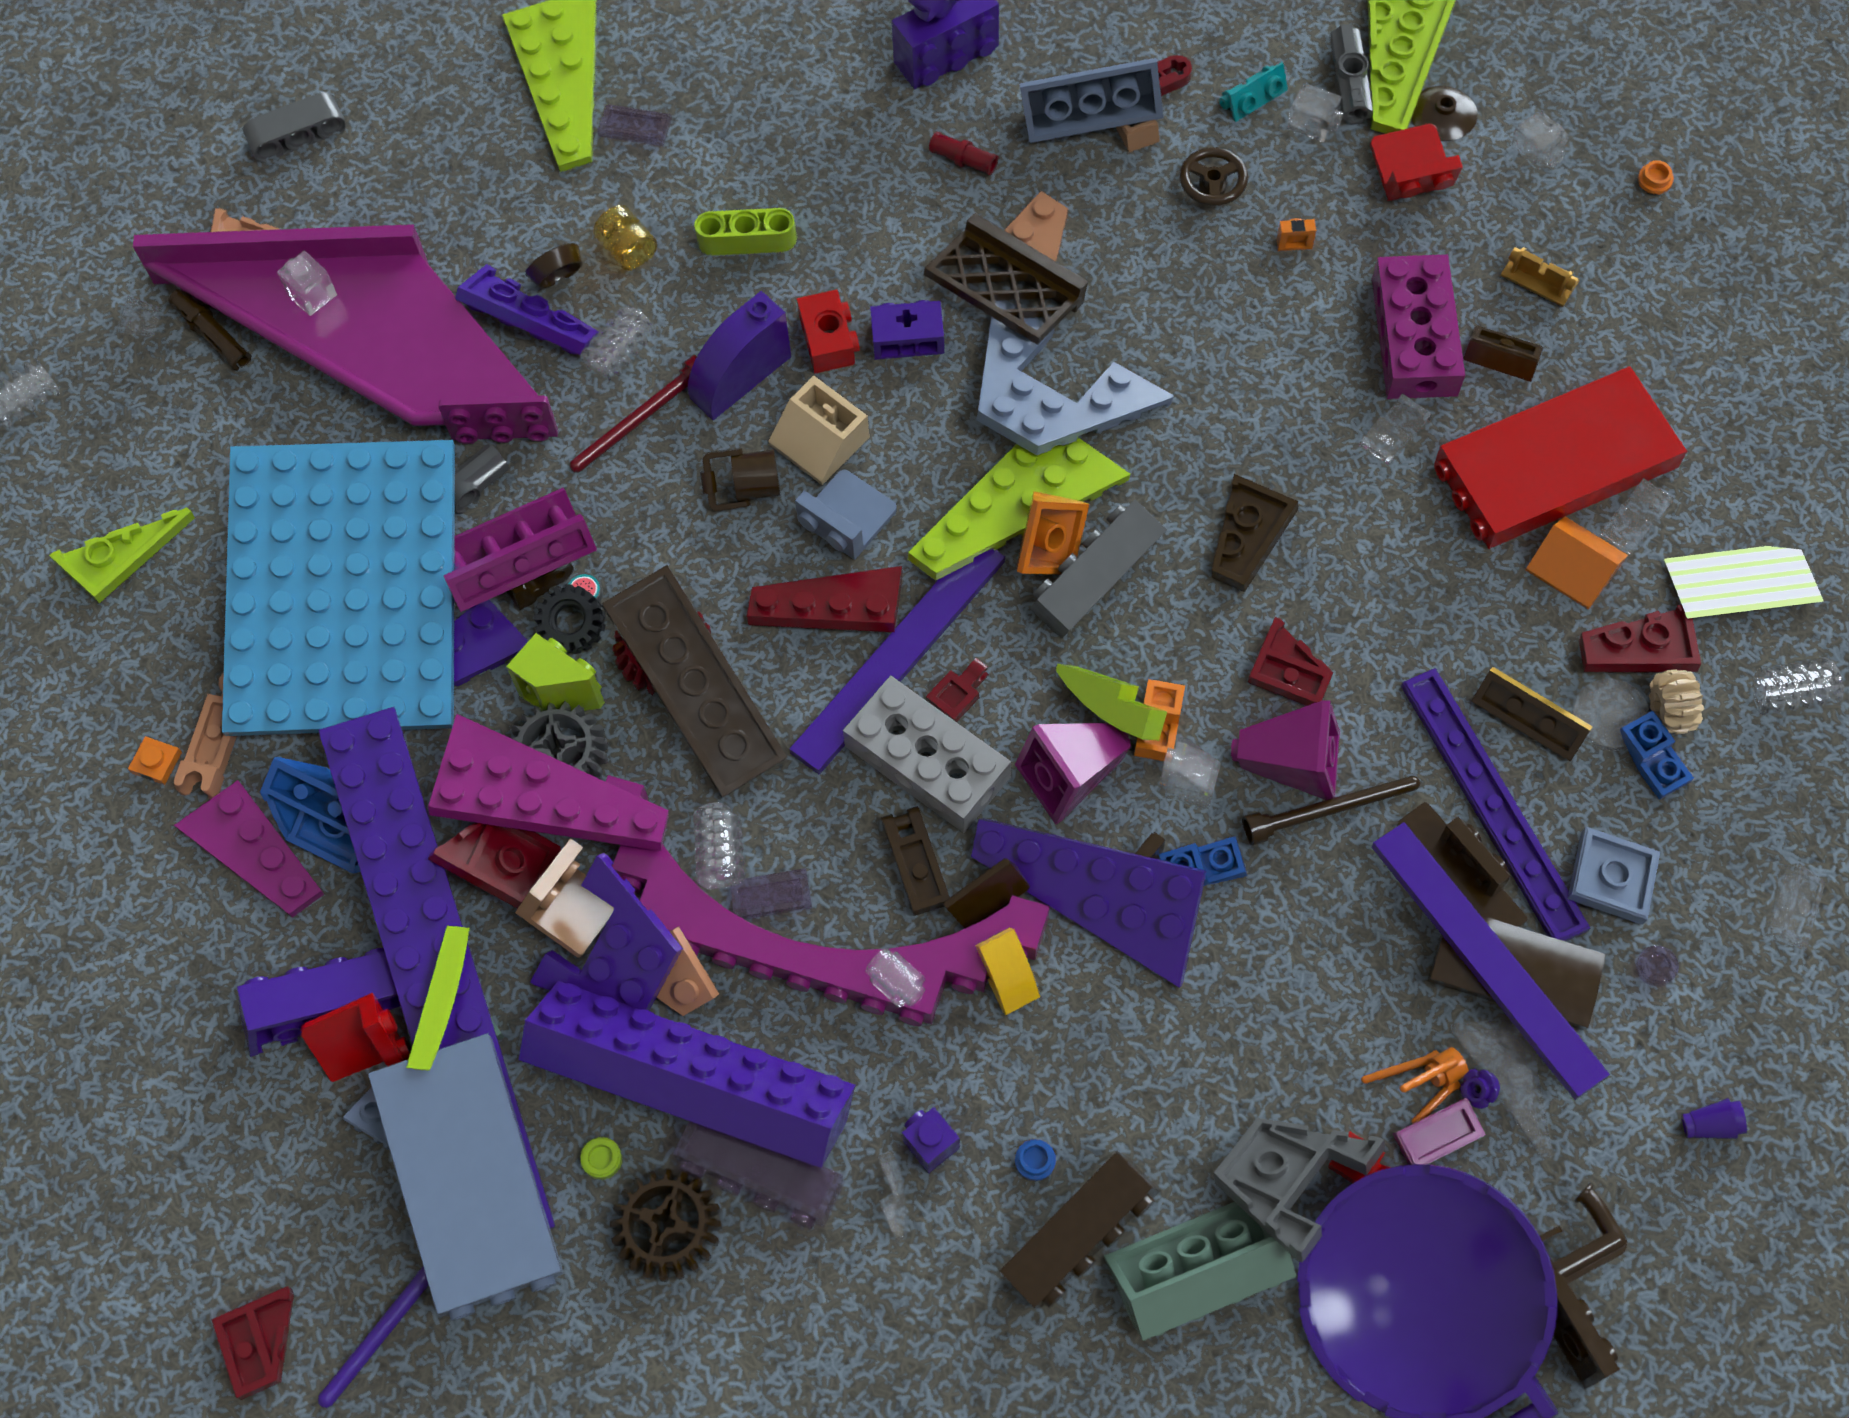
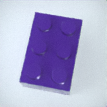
[891,0,999,89]

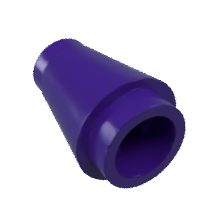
[1681,1098,1747,1139]

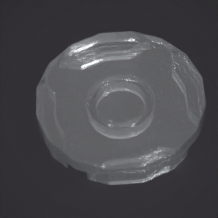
[1572,678,1650,752]

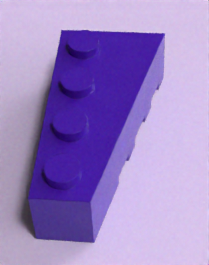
[237,948,401,1057]

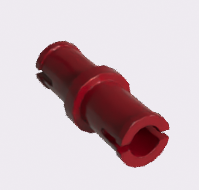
[929,131,999,176]

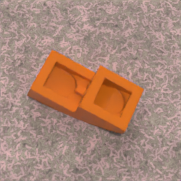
[1134,679,1185,763]

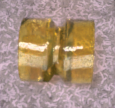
[593,205,658,271]

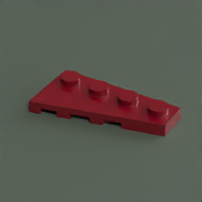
[747,566,903,632]

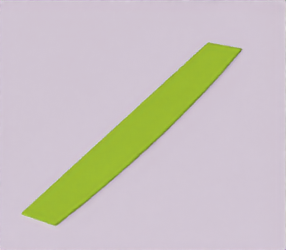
[407,926,469,1071]

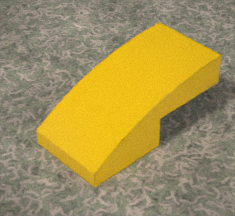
[975,928,1040,1015]

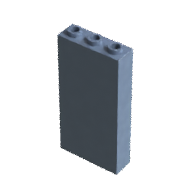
[368,1033,564,1321]

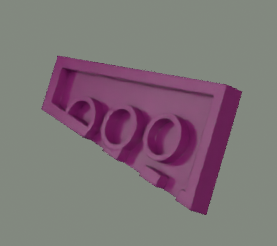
[174,780,324,918]

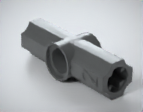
[1330,24,1373,125]
[455,444,509,513]

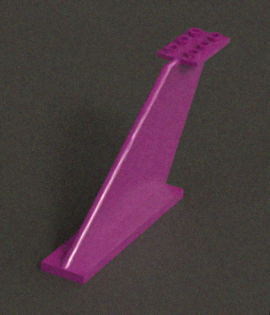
[133,224,558,444]

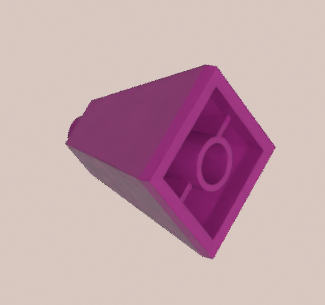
[1231,700,1340,800]
[1015,723,1131,825]

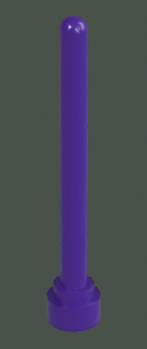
[318,1266,429,1408]

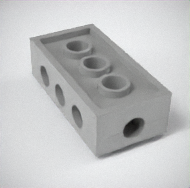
[843,675,1011,833]

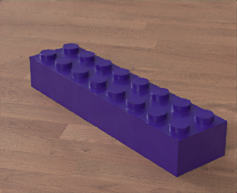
[519,981,856,1168]

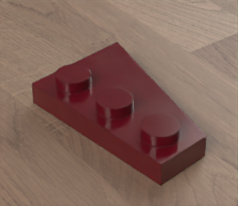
[1579,604,1701,672]

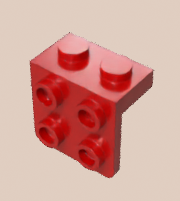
[1370,124,1463,201]
[301,992,412,1082]

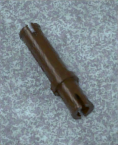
[168,289,252,371]

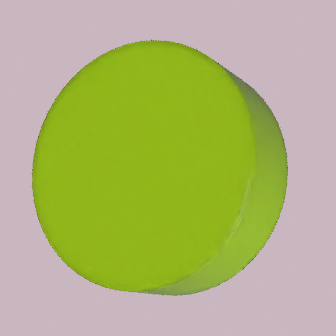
[580,1137,622,1180]

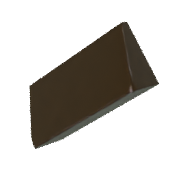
[1463,325,1543,382]
[944,858,1030,928]

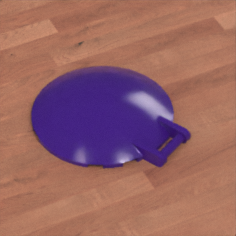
[1297,1164,1558,1418]

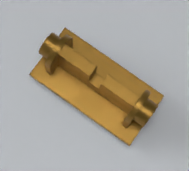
[1500,247,1580,307]

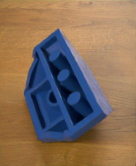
[260,757,360,874]

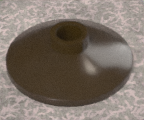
[1411,86,1478,141]

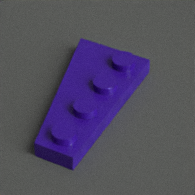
[455,264,599,356]

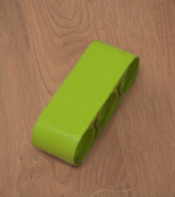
[694,208,797,256]

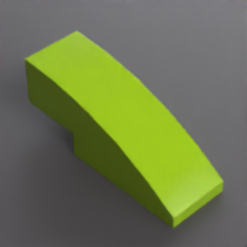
[1056,663,1167,741]

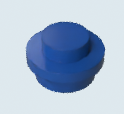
[1015,1139,1056,1181]

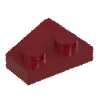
[1248,617,1333,706]
[211,1286,294,1400]

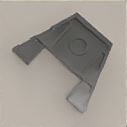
[1214,1118,1385,1263]

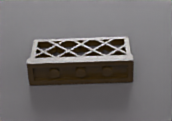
[924,213,1088,345]

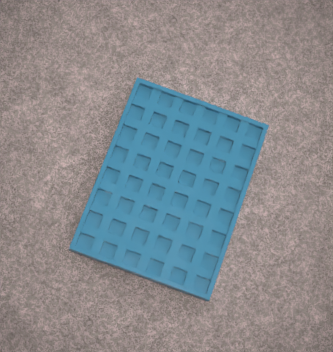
[222,440,455,736]

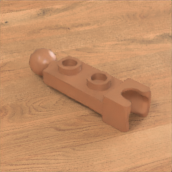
[174,672,237,799]

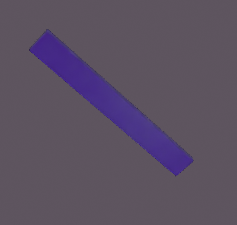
[789,548,1005,775]
[1401,668,1590,942]
[1371,822,1610,1100]

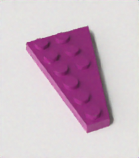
[428,713,668,851]

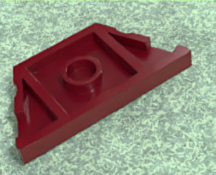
[428,822,561,909]

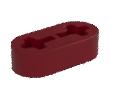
[1157,55,1192,96]

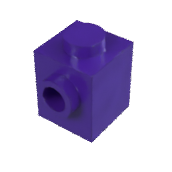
[902,1107,960,1174]

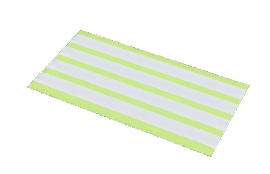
[1664,546,1824,619]

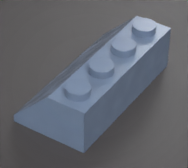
[1020,58,1164,143]

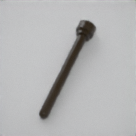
[1242,776,1420,845]

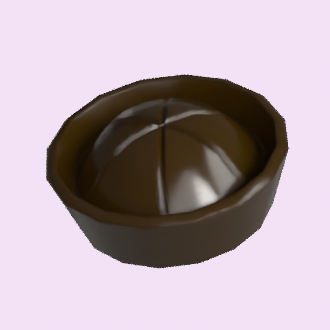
[525,243,582,288]

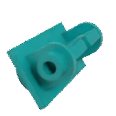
[1219,62,1288,122]

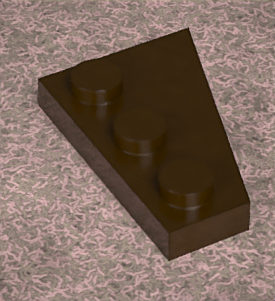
[1212,474,1299,592]

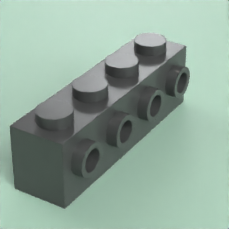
[1029,499,1167,638]

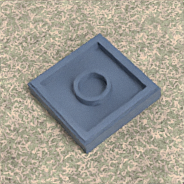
[1567,827,1660,925]

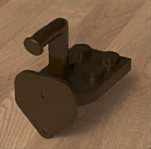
[1539,1183,1627,1389]

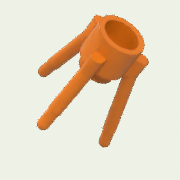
[1361,1047,1469,1124]

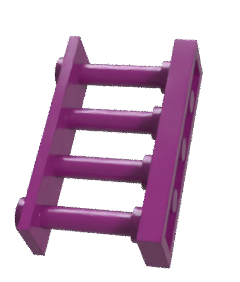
[443,487,597,612]

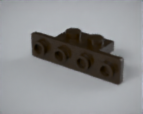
[1397,802,1528,927]

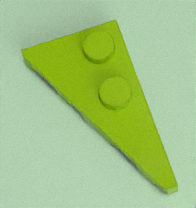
[49,507,195,603]

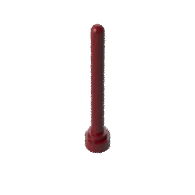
[570,355,697,473]

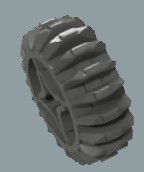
[511,701,609,777]

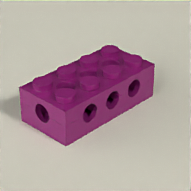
[1372,254,1465,399]

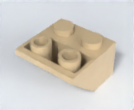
[768,376,870,485]

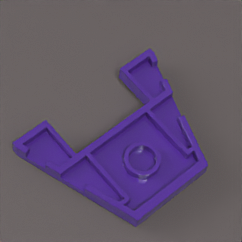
[530,853,683,1011]

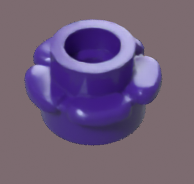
[1460,1069,1500,1109]

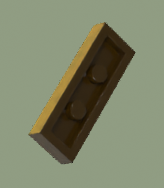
[1471,667,1593,762]

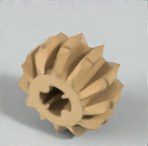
[1648,669,1704,735]

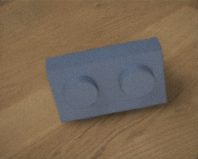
[795,470,897,560]

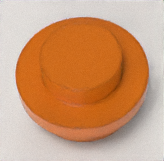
[1638,161,1674,194]

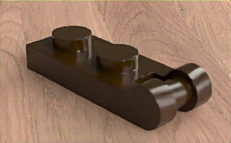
[881,806,950,916]

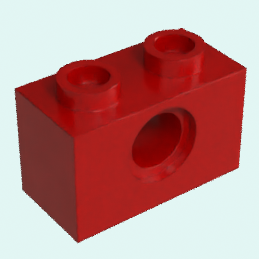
[797,289,860,374]

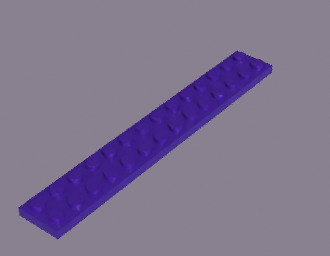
[318,707,556,1229]

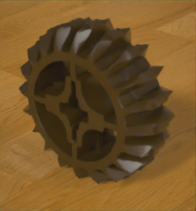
[610,1168,722,1282]

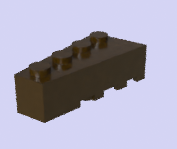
[999,1151,1161,1308]

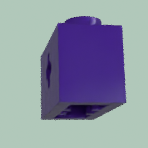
[870,300,945,360]

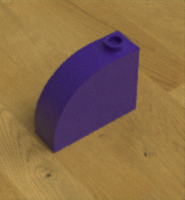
[688,291,792,420]

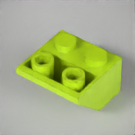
[506,633,605,712]

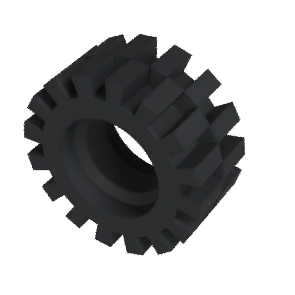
[534,584,606,654]

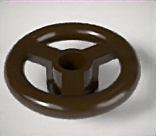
[1180,147,1248,206]

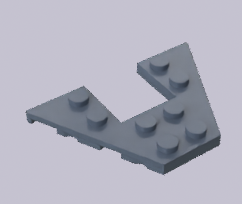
[976,300,1174,455]

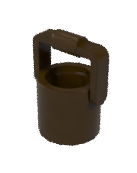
[700,448,781,511]

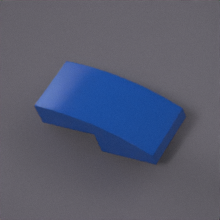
[1620,711,1694,800]
[1159,836,1248,886]

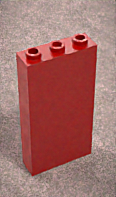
[1434,366,1687,549]

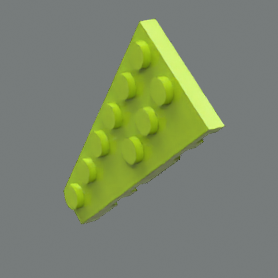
[502,0,597,172]
[1368,0,1456,134]
[908,437,1130,580]

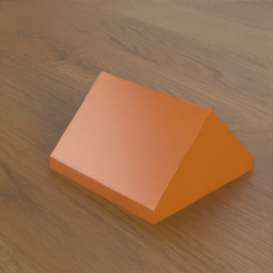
[1017,491,1089,575]
[1525,516,1628,610]

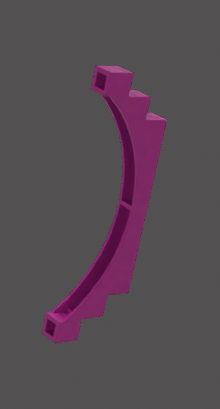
[605,775,1050,1026]

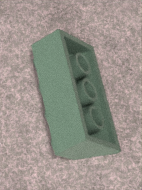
[1104,1202,1297,1341]

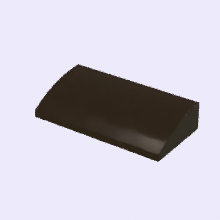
[1428,915,1605,1030]

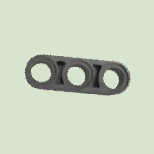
[243,92,346,162]

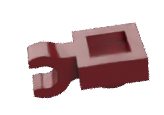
[926,658,989,722]

